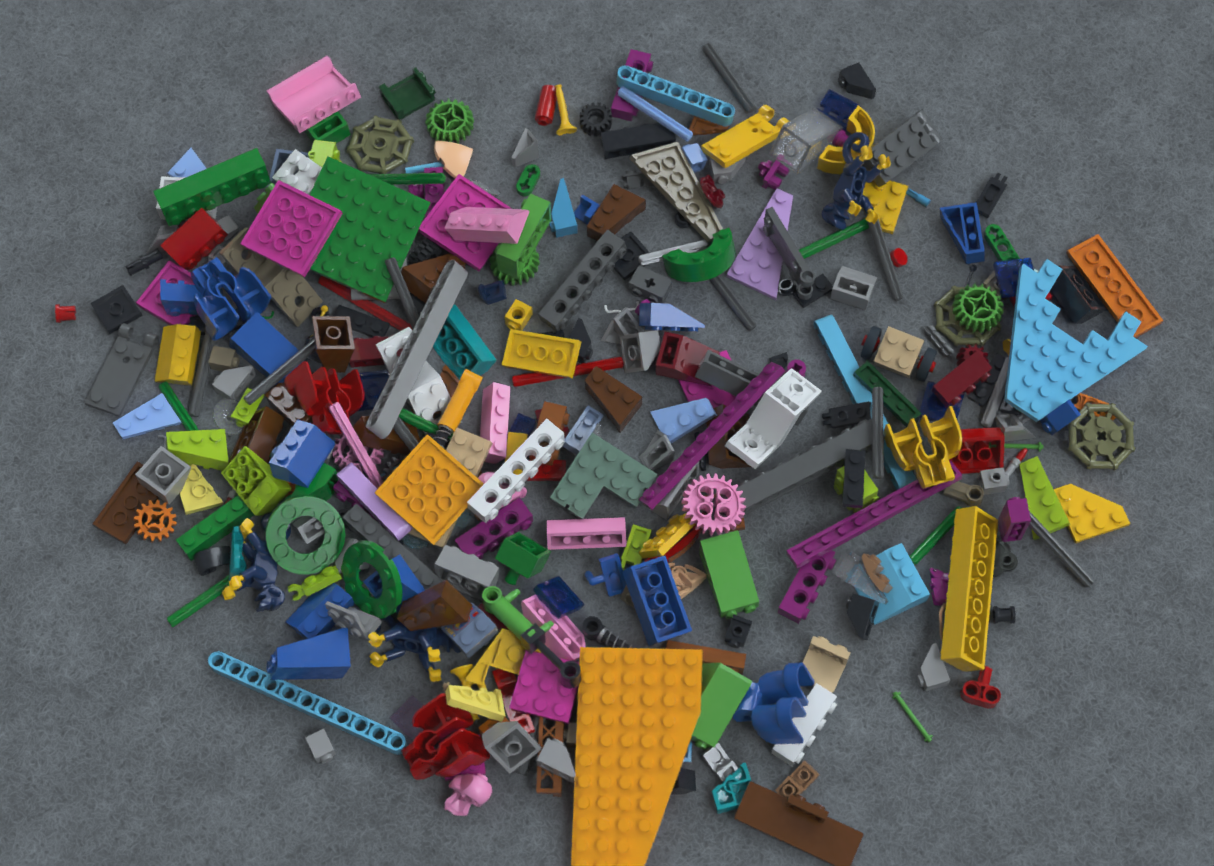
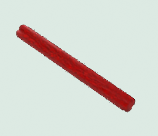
[318,276,413,331]
[512,357,624,387]

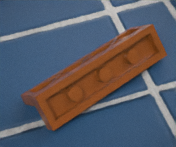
[666,640,746,675]
[536,717,564,797]

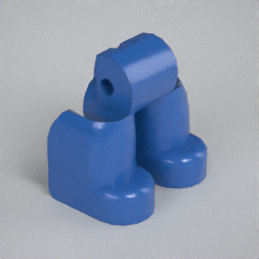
[191,257,271,341]
[733,663,815,744]

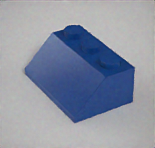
[269,419,335,488]
[285,583,355,639]

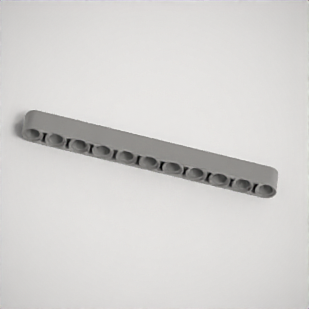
[366,260,468,439]

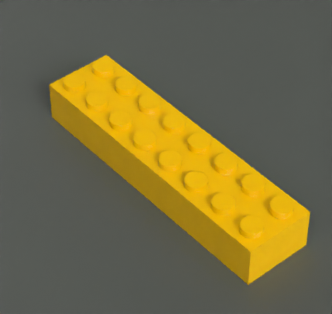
[941,506,998,672]

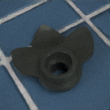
[993,541,1018,577]

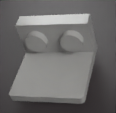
[325,601,382,640]

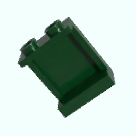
[379,67,436,120]

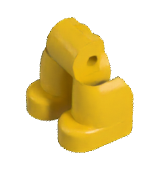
[883,406,962,489]

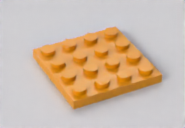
[375,434,484,545]

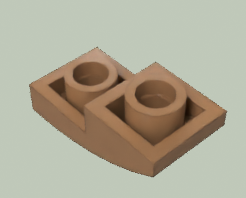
[862,553,893,593]
[775,760,820,798]

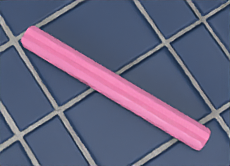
[329,402,384,488]

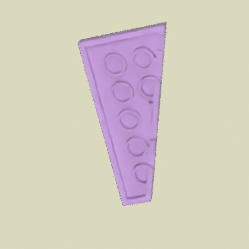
[727,188,793,300]

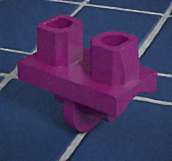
[758,155,791,190]

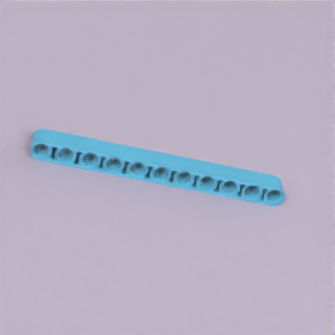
[813,315,917,490]
[208,651,407,755]

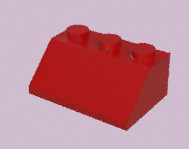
[160,208,228,271]
[949,427,1005,474]

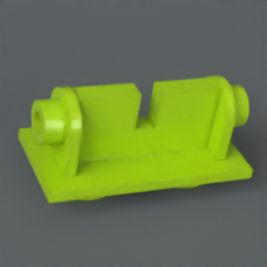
[231,388,265,427]

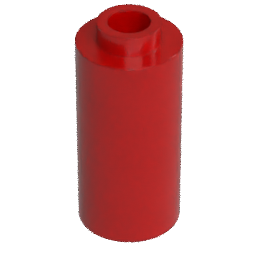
[535,85,557,126]

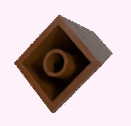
[312,316,355,373]

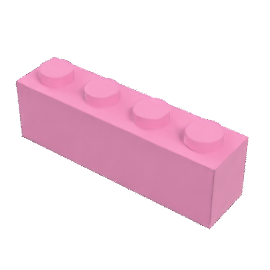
[480,382,510,464]
[547,517,626,550]

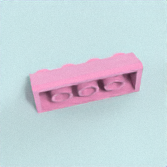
[445,207,529,244]

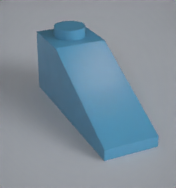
[549,178,578,238]

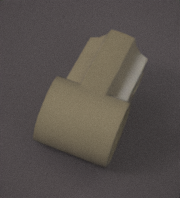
[944,481,984,507]

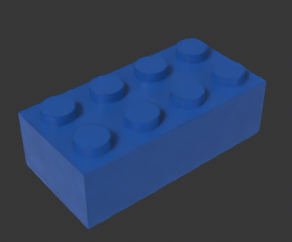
[622,555,692,646]

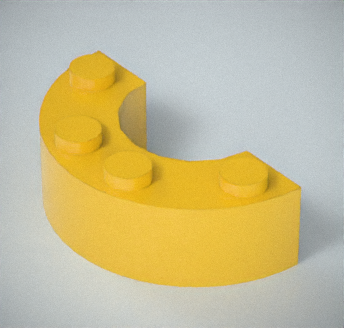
[817,106,875,174]

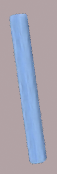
[618,86,693,141]

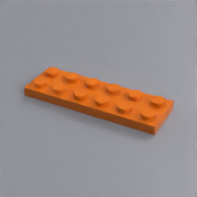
[1066,234,1163,338]

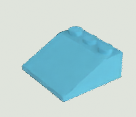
[847,543,930,625]

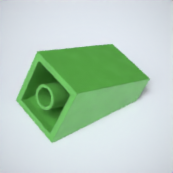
[699,530,759,619]
[691,662,752,750]

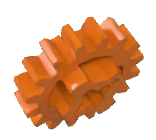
[133,500,177,543]

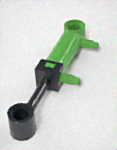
[482,586,581,689]

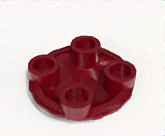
[700,175,725,209]

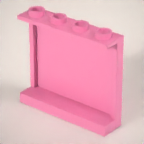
[267,56,361,133]

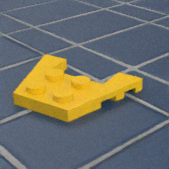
[465,628,541,686]

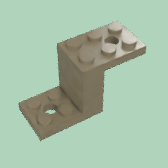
[219,227,323,327]

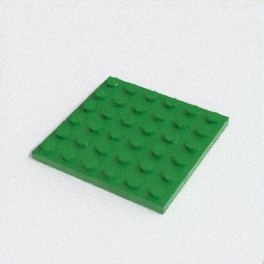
[310,156,431,303]

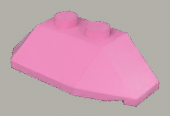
[521,594,586,661]

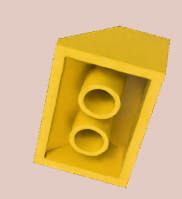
[155,324,201,386]

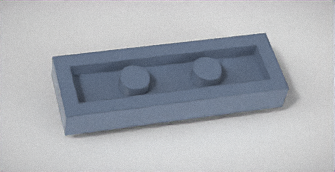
[562,406,604,455]

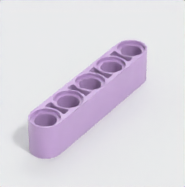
[336,462,413,541]

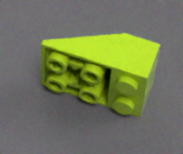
[221,446,292,516]

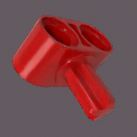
[960,666,1001,709]

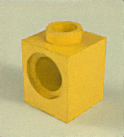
[504,299,533,331]

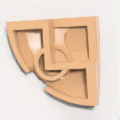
[434,141,473,178]
[668,563,707,599]

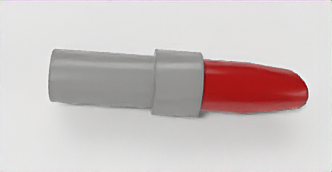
[1004,448,1028,477]

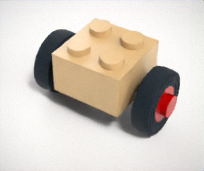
[861,326,937,382]

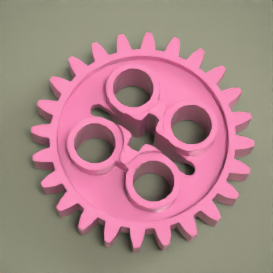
[681,473,746,536]

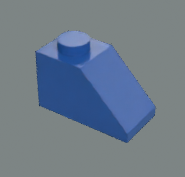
[1040,399,1081,436]

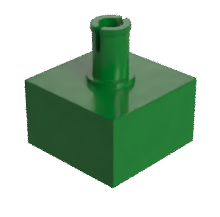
[495,532,552,585]

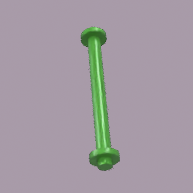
[989,442,1043,452]
[892,691,933,743]

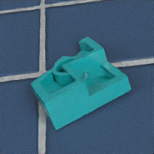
[229,526,247,581]
[712,762,751,814]

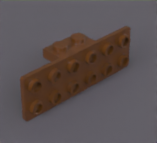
[734,781,863,866]

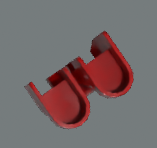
[284,361,365,435]
[401,693,490,780]

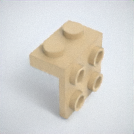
[802,636,851,693]

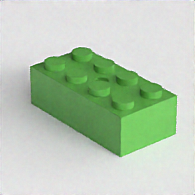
[495,193,551,279]

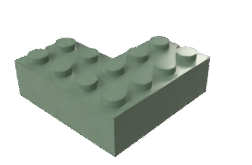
[549,432,658,519]

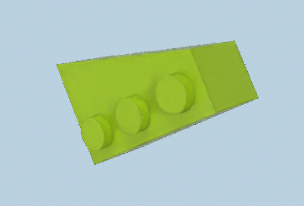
[165,429,229,472]

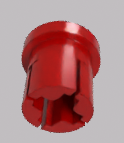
[55,304,76,323]

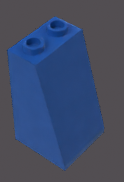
[229,312,305,385]
[266,628,351,680]

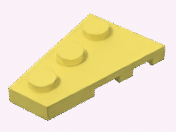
[179,464,224,515]
[445,685,505,722]

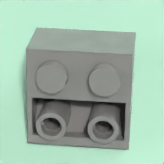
[830,266,878,310]

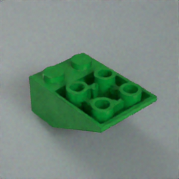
[304,111,350,144]
[285,463,338,501]

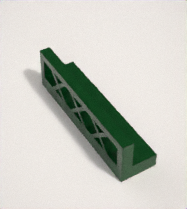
[853,361,922,427]

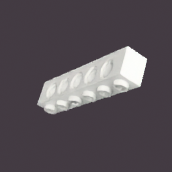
[467,419,565,523]

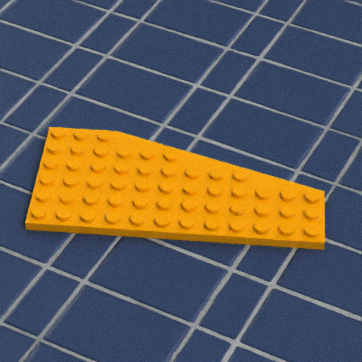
[571,647,703,866]

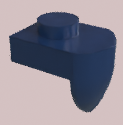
[478,280,507,305]

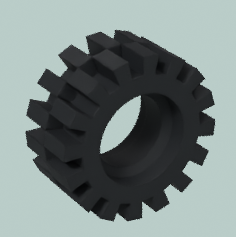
[580,102,612,137]
[408,239,442,265]

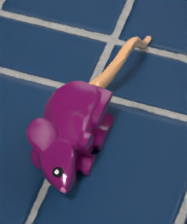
[929,568,949,640]

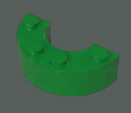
[662,228,736,282]

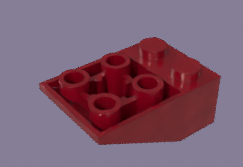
[656,332,720,387]

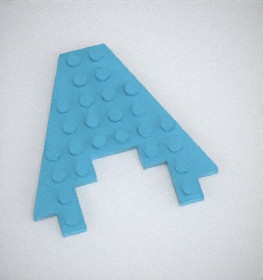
[1004,259,1148,422]

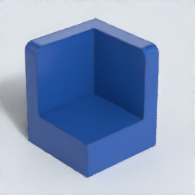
[574,195,600,225]

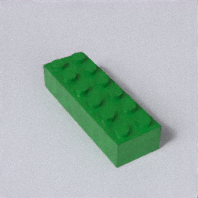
[153,148,271,227]

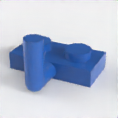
[584,553,626,597]

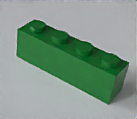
[176,495,254,561]

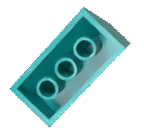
[433,304,497,380]

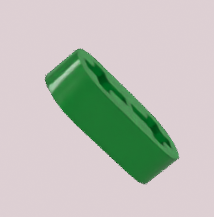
[516,164,540,197]

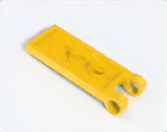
[701,105,793,169]

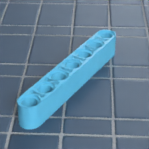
[616,66,735,126]

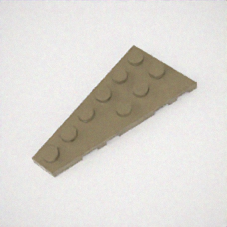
[629,142,723,242]

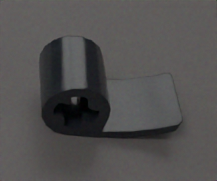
[193,546,231,576]

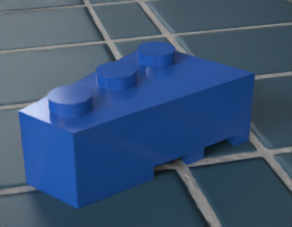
[940,202,985,264]
[160,279,223,316]

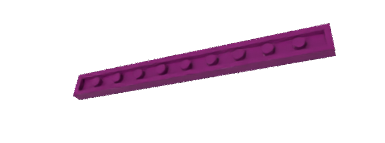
[638,362,785,510]
[786,461,963,569]

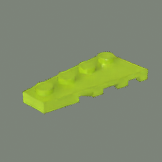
[1020,456,1070,540]

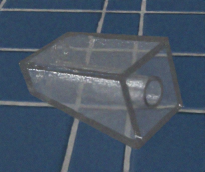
[769,107,843,175]

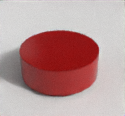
[890,248,908,267]

